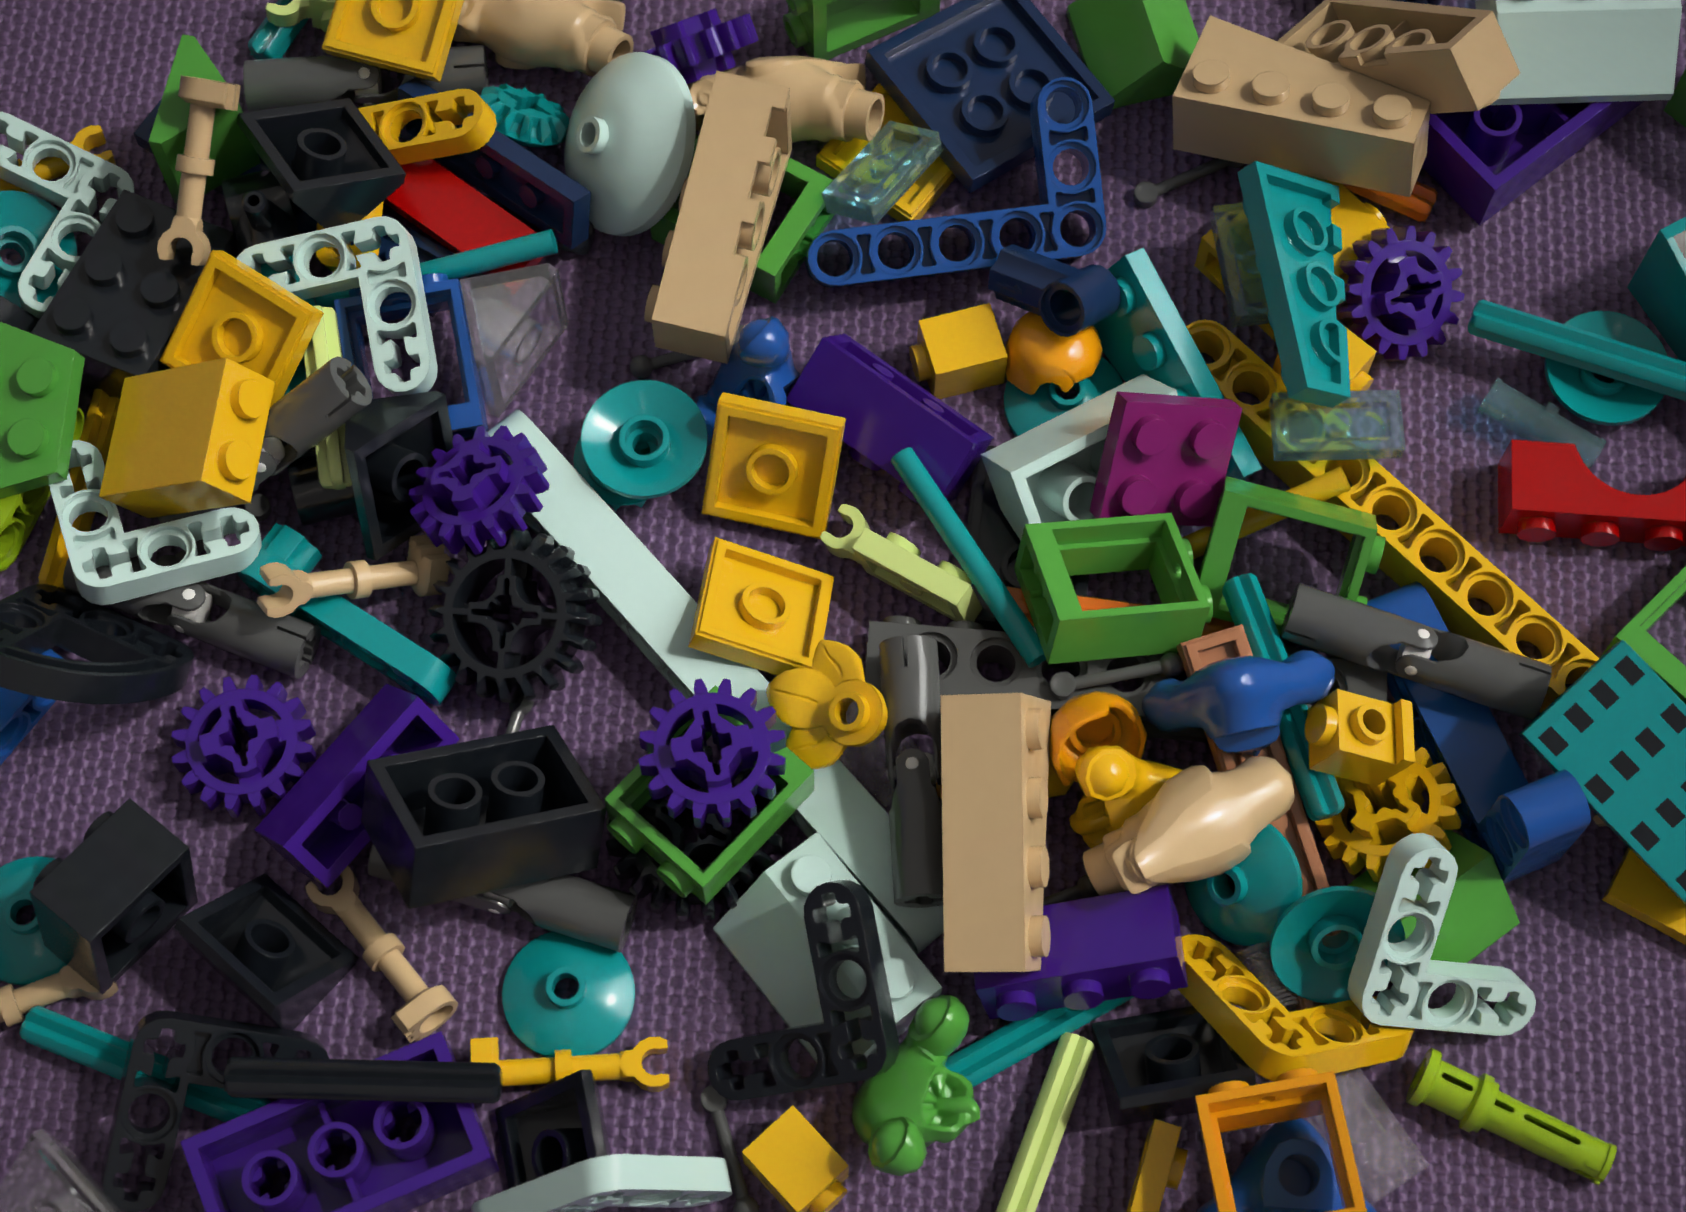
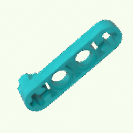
[237,523,457,706]

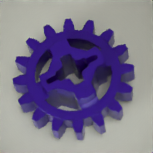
[642,8,759,84]
[1336,225,1464,360]
[409,425,550,555]
[171,674,317,818]
[638,679,786,828]

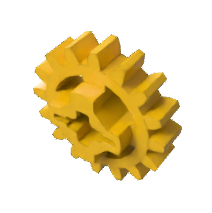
[1315,747,1462,882]

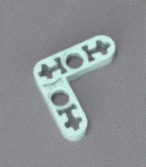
[0,111,134,319]
[236,216,438,396]
[49,440,262,605]
[1348,833,1536,1036]
[471,1154,732,1212]

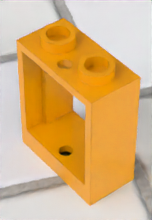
[1195,1068,1367,1212]

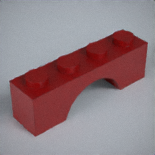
[1498,439,1686,551]

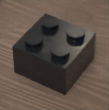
[29,798,198,995]

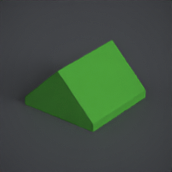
[1066,0,1199,108]
[148,34,261,203]
[1347,830,1520,963]

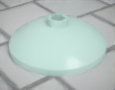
[564,52,696,236]

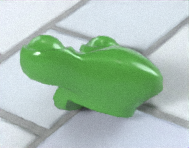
[852,995,980,1176]

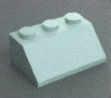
[1475,0,1682,105]
[981,374,1178,541]
[713,832,942,1086]

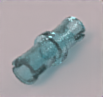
[1476,377,1607,470]

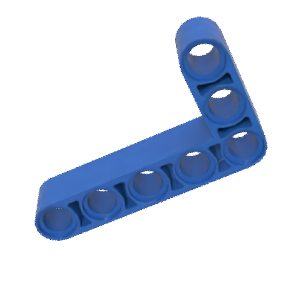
[805,77,1106,288]
[1367,581,1591,884]

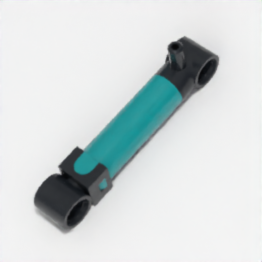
[222,169,358,526]

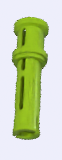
[1406,1047,1617,1185]

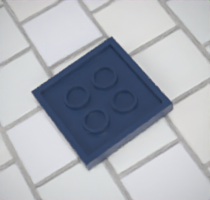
[864,0,1115,193]

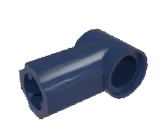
[988,244,1121,337]

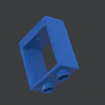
[334,273,489,440]

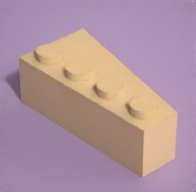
[1278,0,1520,114]
[1172,15,1431,197]
[644,71,792,364]
[940,693,1051,972]

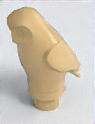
[453,0,634,76]
[687,55,885,143]
[1083,756,1295,896]

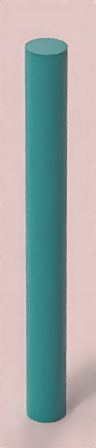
[315,229,558,310]
[891,447,1046,668]

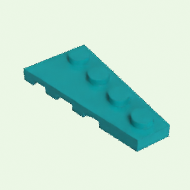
[1237,161,1351,408]
[1094,247,1262,480]

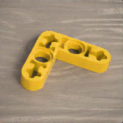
[316,89,497,273]
[1178,934,1415,1081]

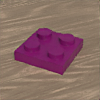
[1089,391,1242,527]

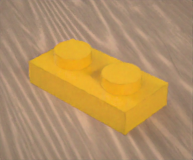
[1126,1119,1188,1212]

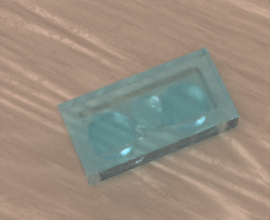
[822,121,943,225]
[1210,203,1270,328]
[1269,390,1406,461]

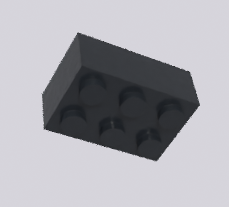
[31,189,239,399]
[361,725,607,909]

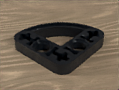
[0,584,194,705]

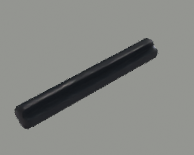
[224,1057,503,1104]

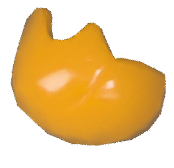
[1005,312,1102,395]
[1049,691,1147,787]

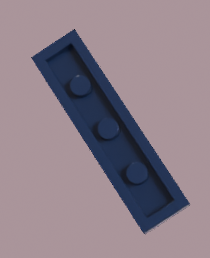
[398,77,591,250]

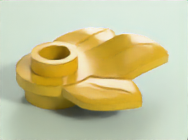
[766,640,888,769]

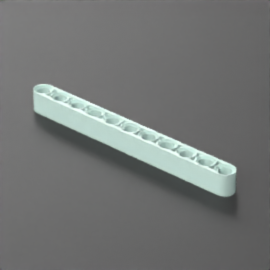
[487,409,944,954]

